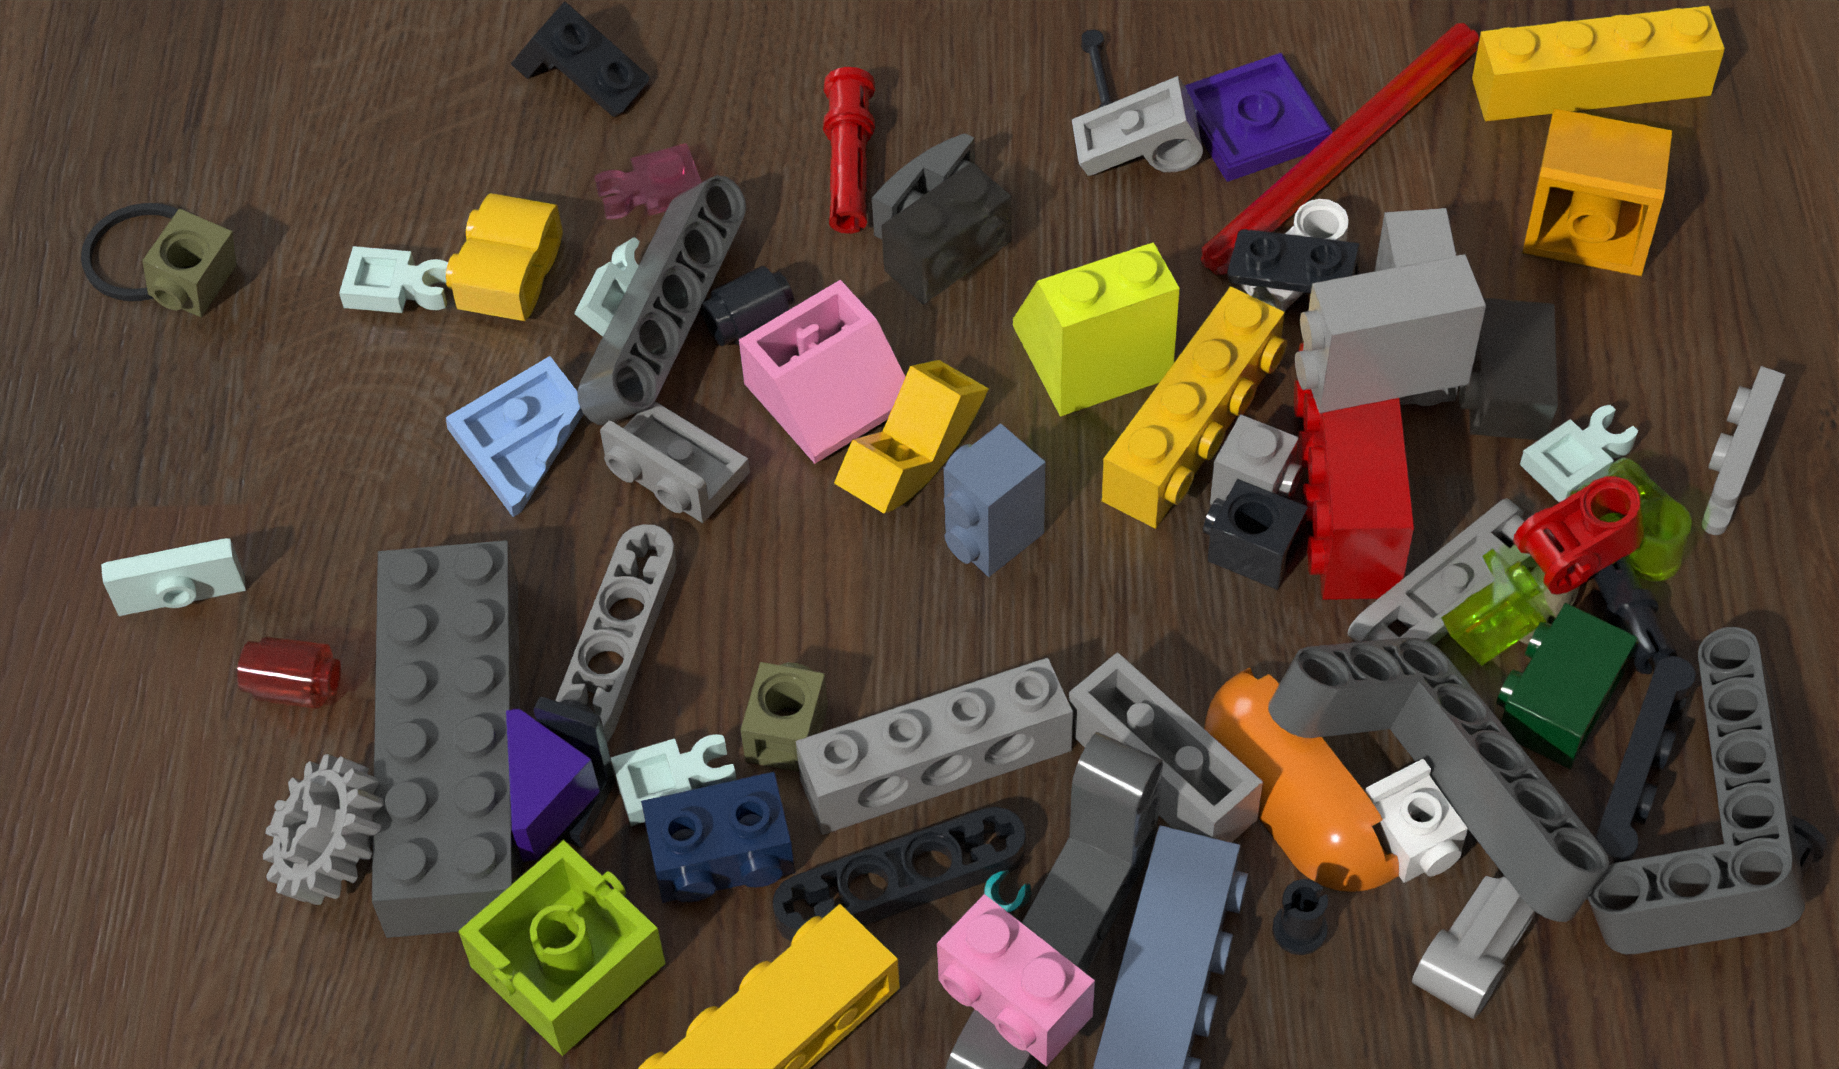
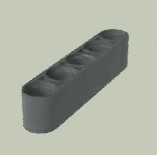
[577,175,746,425]

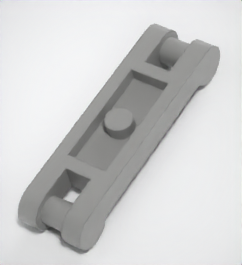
[1347,498,1545,645]

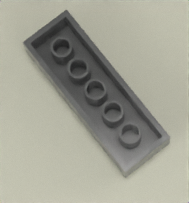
[372,540,522,938]

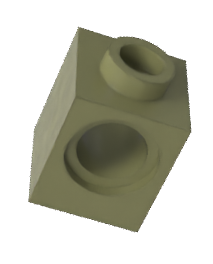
[142,208,237,317]
[741,662,828,772]

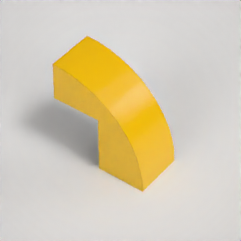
[834,360,989,514]

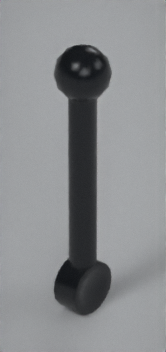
[1081,30,1113,108]

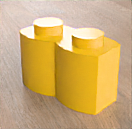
[446,193,563,321]

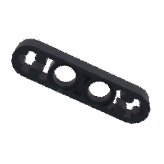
[772,807,1026,942]

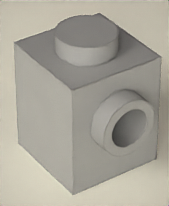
[1210,414,1303,505]

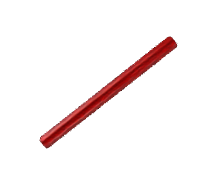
[1200,23,1480,275]

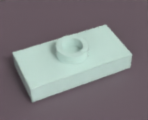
[101,538,246,616]

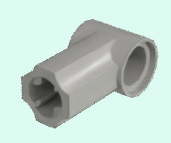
[1412,876,1535,1019]

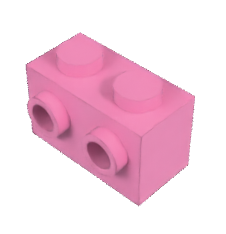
[937,894,1095,1067]

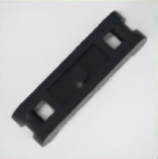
[1595,656,1696,865]

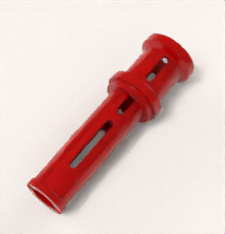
[823,67,875,234]

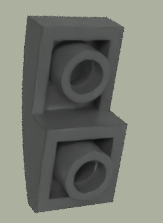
[872,133,979,245]

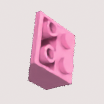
[739,280,905,464]

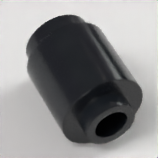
[700,266,795,346]

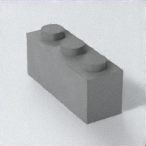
[1069,652,1263,843]

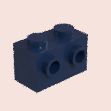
[641,772,795,903]

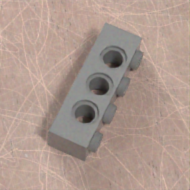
[795,658,1073,835]

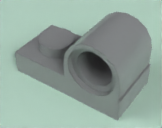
[1072,76,1203,176]

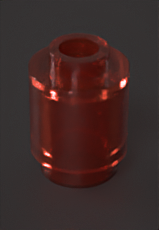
[237,636,341,709]

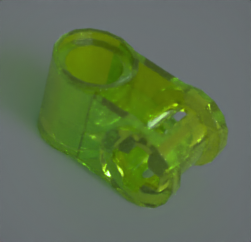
[1569,458,1692,581]

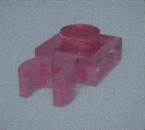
[594,143,702,219]

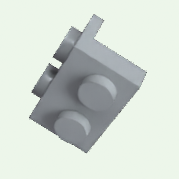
[600,401,750,523]

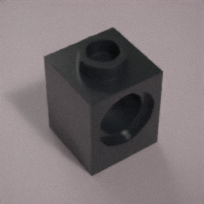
[1203,479,1308,590]

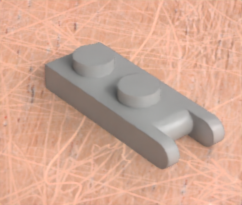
[1702,366,1785,535]

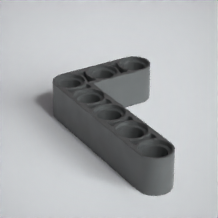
[1588,627,1806,954]
[1268,637,1609,922]
[946,732,1163,1069]

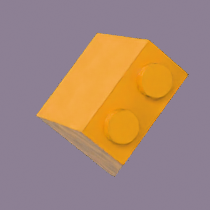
[1522,108,1672,276]

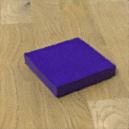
[1184,53,1333,182]

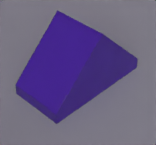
[506,709,600,862]

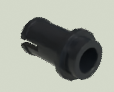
[1272,879,1328,955]

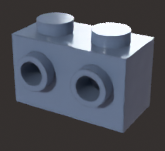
[943,423,1046,577]

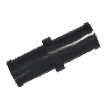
[1592,555,1677,674]

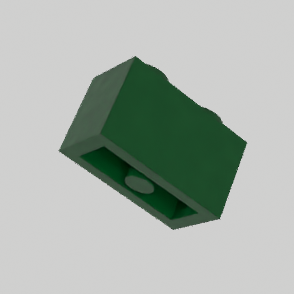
[1496,603,1638,769]

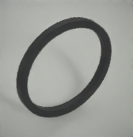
[81,203,194,301]

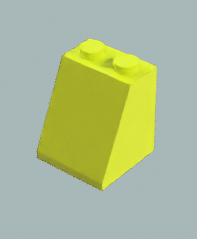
[1013,242,1180,417]

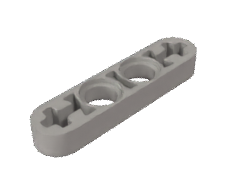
[555,524,677,742]

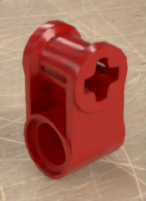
[1513,476,1644,595]

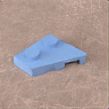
[446,356,584,517]

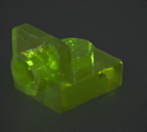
[1441,548,1546,665]

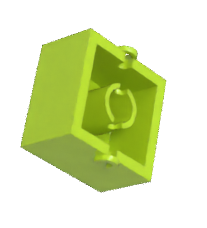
[458,840,666,1056]

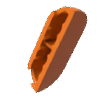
[1204,668,1399,892]

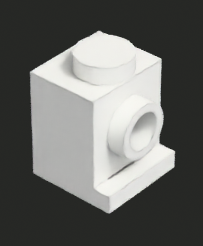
[1365,759,1468,883]

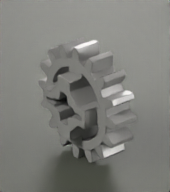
[263,754,383,905]

